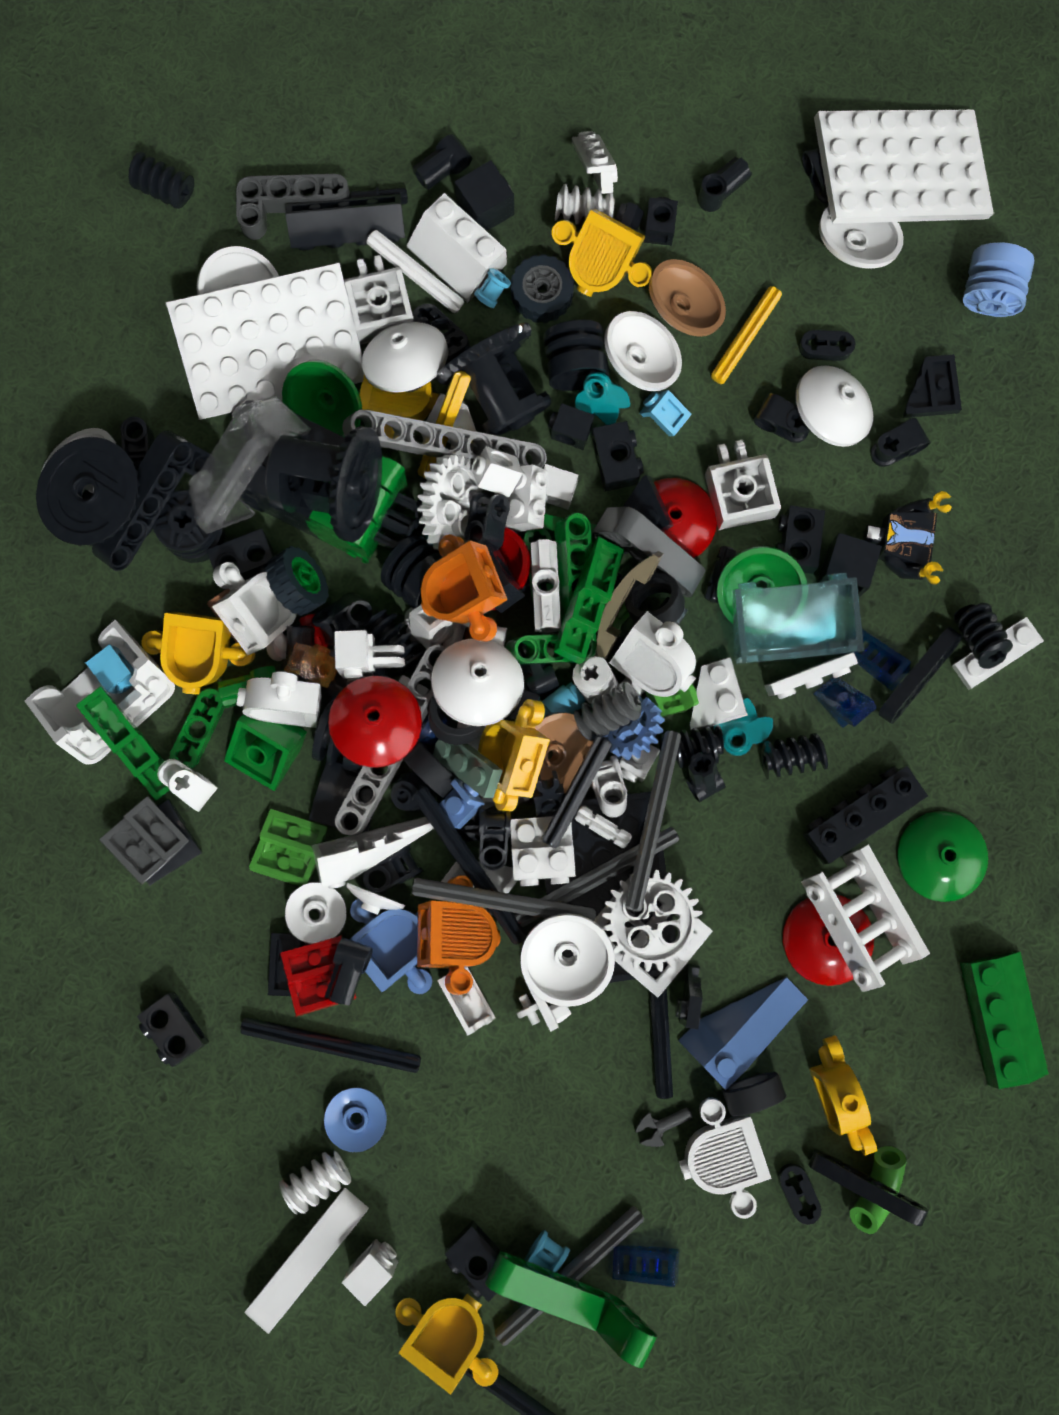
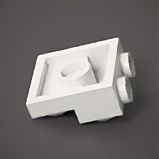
[494,464,548,533]
[510,817,576,886]

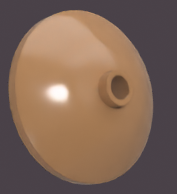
[649,259,726,336]
[535,712,593,793]

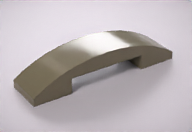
[597,551,664,660]

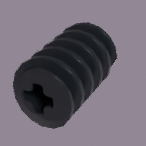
[128,151,194,209]
[954,603,1013,669]
[362,610,425,676]
[659,725,724,768]
[761,733,828,779]

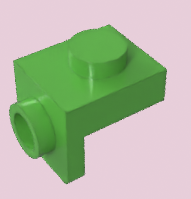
[646,684,699,717]

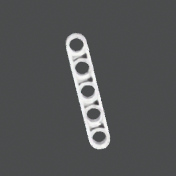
[244,1188,369,1334]

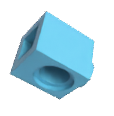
[85,644,134,694]

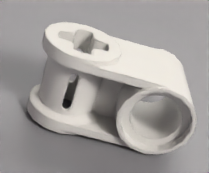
[591,755,627,817]
[157,759,218,812]

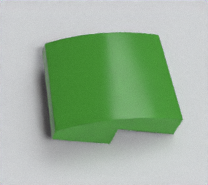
[249,809,327,887]

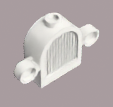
[212,562,297,661]
[609,611,696,697]
[237,672,322,728]
[679,1098,772,1219]

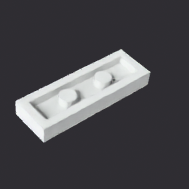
[952,617,1044,690]
[764,652,858,699]

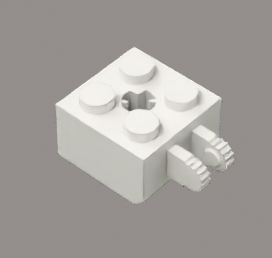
[344,255,414,345]
[705,440,781,530]

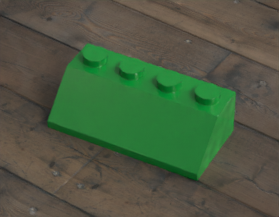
[960,951,1049,1089]

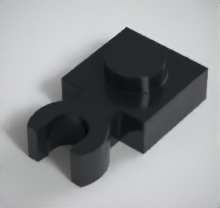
[533,770,565,818]

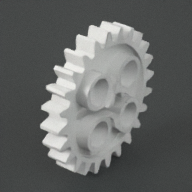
[417,455,483,550]
[602,870,703,972]

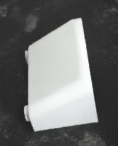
[25,620,175,765]

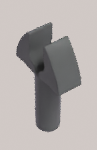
[635,1107,692,1147]

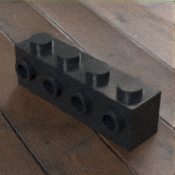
[285,194,405,251]
[803,766,928,865]

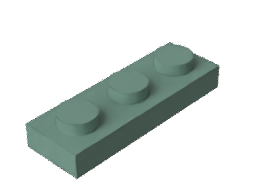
[433,738,503,798]

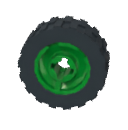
[265,546,329,616]

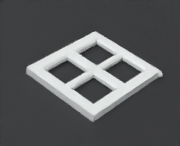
[594,873,713,997]

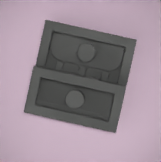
[99,796,189,886]

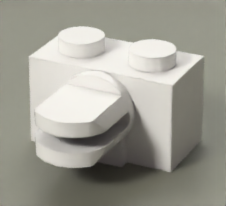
[335,630,405,683]

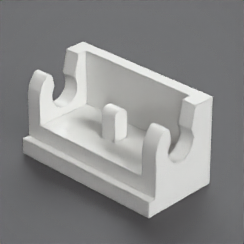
[437,967,496,1036]

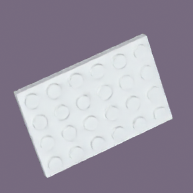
[814,110,994,224]
[166,263,364,420]

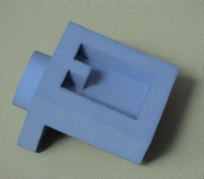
[439,778,485,829]

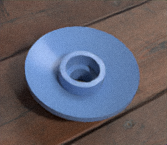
[324,1088,387,1152]

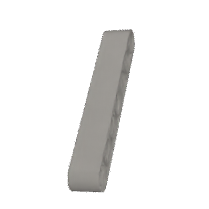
[342,410,547,468]
[335,645,447,835]

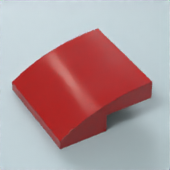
[280,936,357,1017]

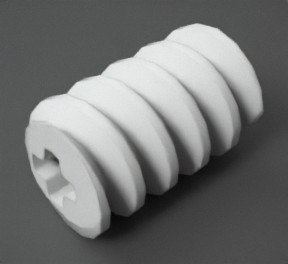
[555,184,615,224]
[572,656,619,704]
[279,1151,351,1215]

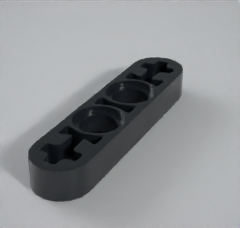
[878,627,963,724]
[808,1150,929,1226]

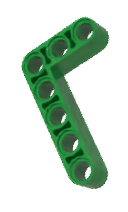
[505,513,597,665]
[485,1252,658,1368]

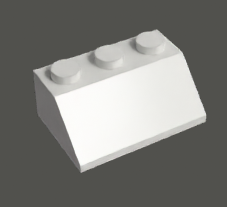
[406,193,507,303]

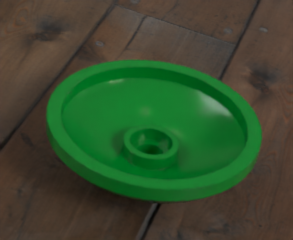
[282,360,362,438]
[717,546,808,634]
[897,811,988,902]

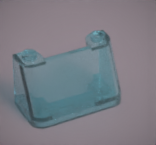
[732,573,864,664]

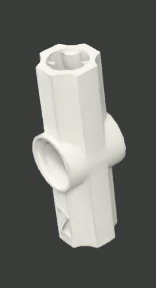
[531,539,561,634]

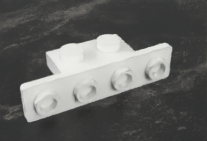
[572,131,617,194]

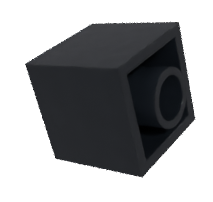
[454,160,515,231]
[817,533,882,598]

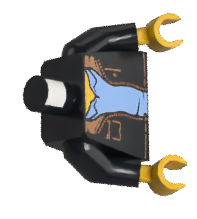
[864,491,952,584]

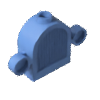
[349,899,433,994]

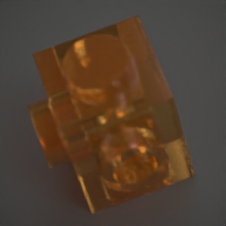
[284,643,337,688]

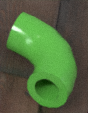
[850,1146,906,1234]

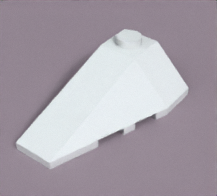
[311,817,434,889]

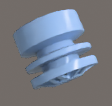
[963,242,1035,317]

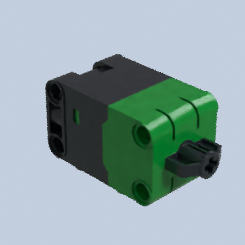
[230,403,420,564]

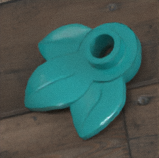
[575,372,630,425]
[714,698,773,756]

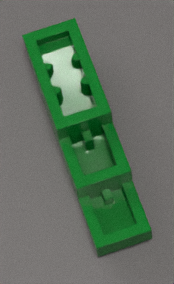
[553,537,624,665]
[76,686,170,801]

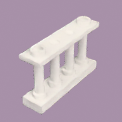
[801,844,930,992]

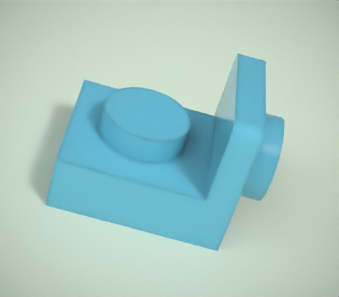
[640,390,692,436]

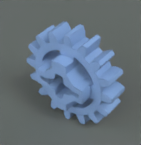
[603,696,665,760]

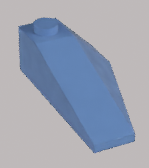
[678,977,808,1090]

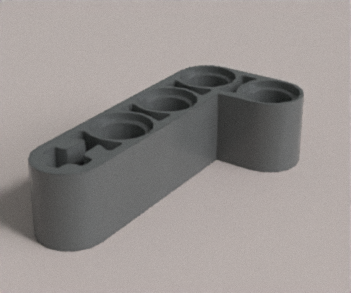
[236,174,351,240]
[592,507,706,597]

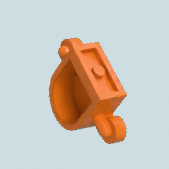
[421,534,508,642]
[417,875,501,995]

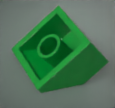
[224,714,307,791]

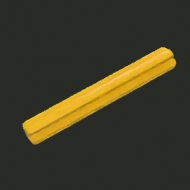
[711,286,782,384]
[417,370,471,479]

